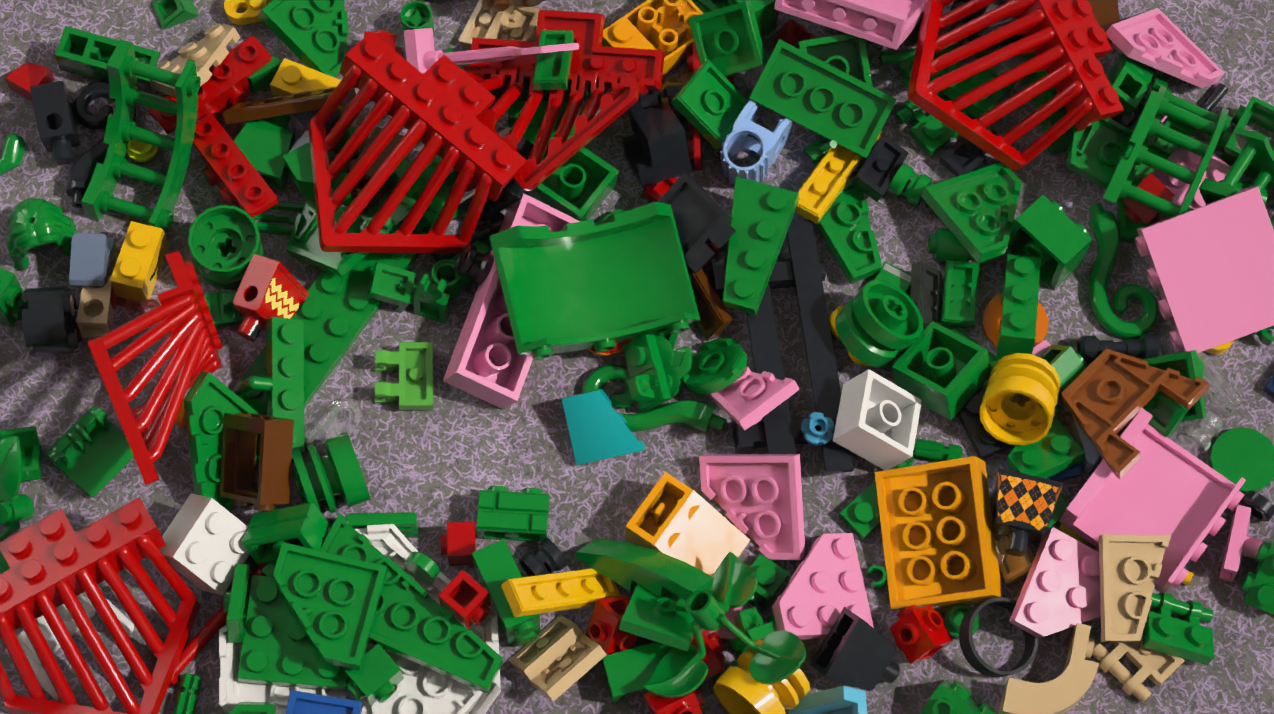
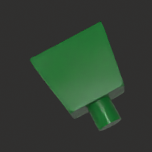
[234,114,295,192]

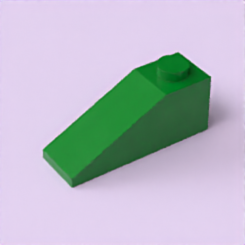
[55,26,160,84]

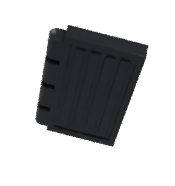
[657,172,736,280]

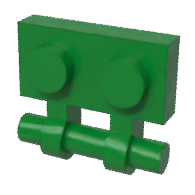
[895,91,975,157]
[1143,592,1214,665]

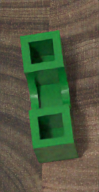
[996,254,1041,359]

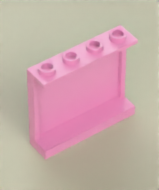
[774,0,928,50]
[1135,186,1274,353]
[1059,408,1246,593]

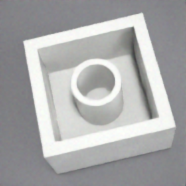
[833,369,922,470]
[160,493,250,596]

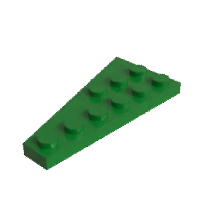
[320,513,503,694]

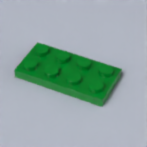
[749,39,897,158]

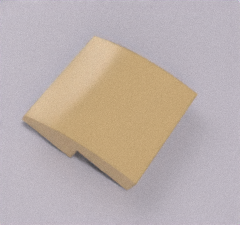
[458,0,543,50]
[508,615,606,702]

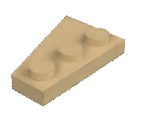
[1099,534,1171,642]

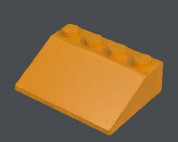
[874,456,1003,610]

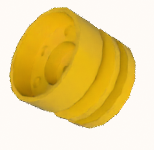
[980,353,1060,446]
[713,640,810,714]

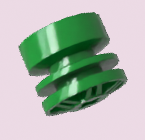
[188,205,264,289]
[292,432,371,513]

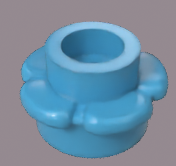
[801,412,835,445]

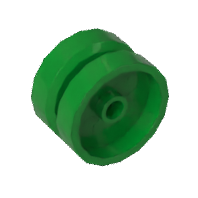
[835,280,923,368]

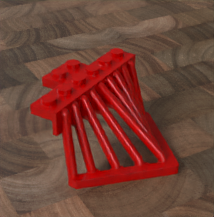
[907,0,1124,171]
[463,10,665,191]
[308,31,527,254]
[87,251,223,485]
[0,497,200,714]

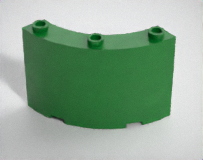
[489,201,700,360]

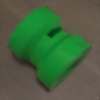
[400,1,434,35]
[888,163,933,208]

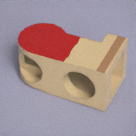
[76,274,116,338]

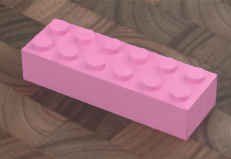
[443,194,581,409]

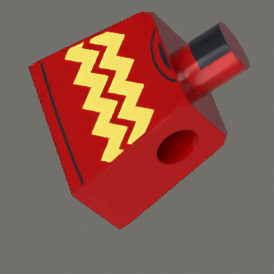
[233,254,309,342]

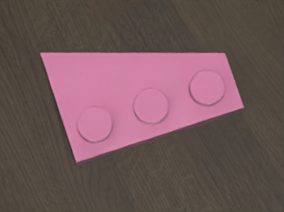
[706,366,800,431]

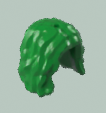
[5,198,78,271]

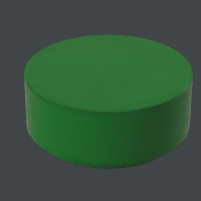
[403,551,440,584]

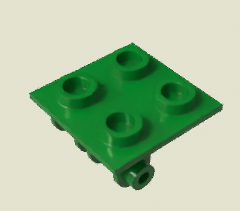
[44,406,134,498]

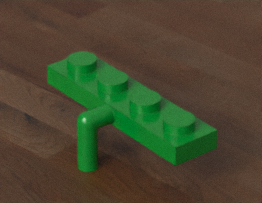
[233,317,305,455]

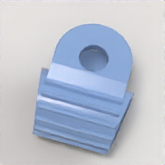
[720,100,793,184]

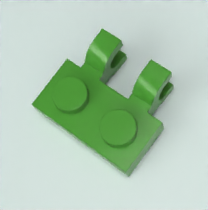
[375,342,433,410]

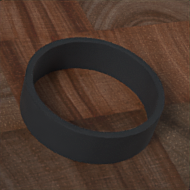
[959,597,1039,678]

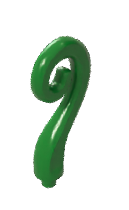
[1088,203,1158,339]
[581,364,727,433]

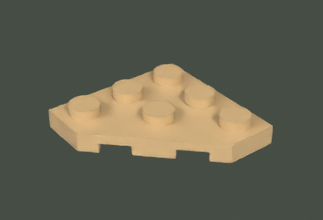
[150,23,240,98]

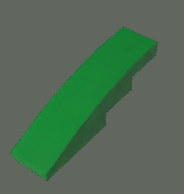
[575,538,714,601]

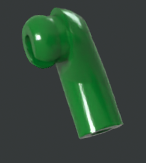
[0,133,25,176]

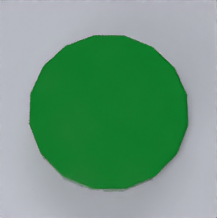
[683,338,747,394]
[1209,427,1274,494]

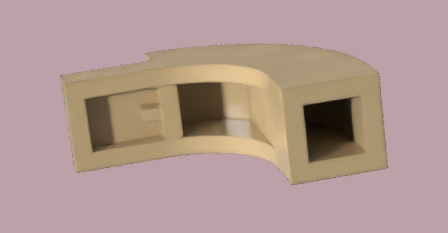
[999,623,1099,714]

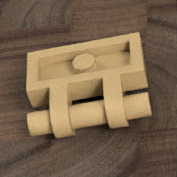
[1092,633,1185,703]

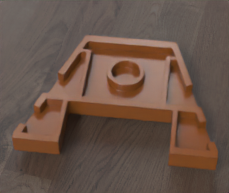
[1061,348,1209,479]

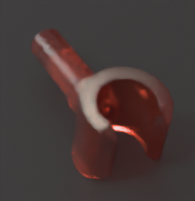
[115,296,160,315]

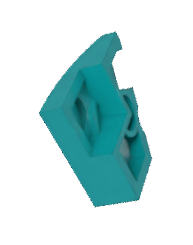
[561,389,646,465]

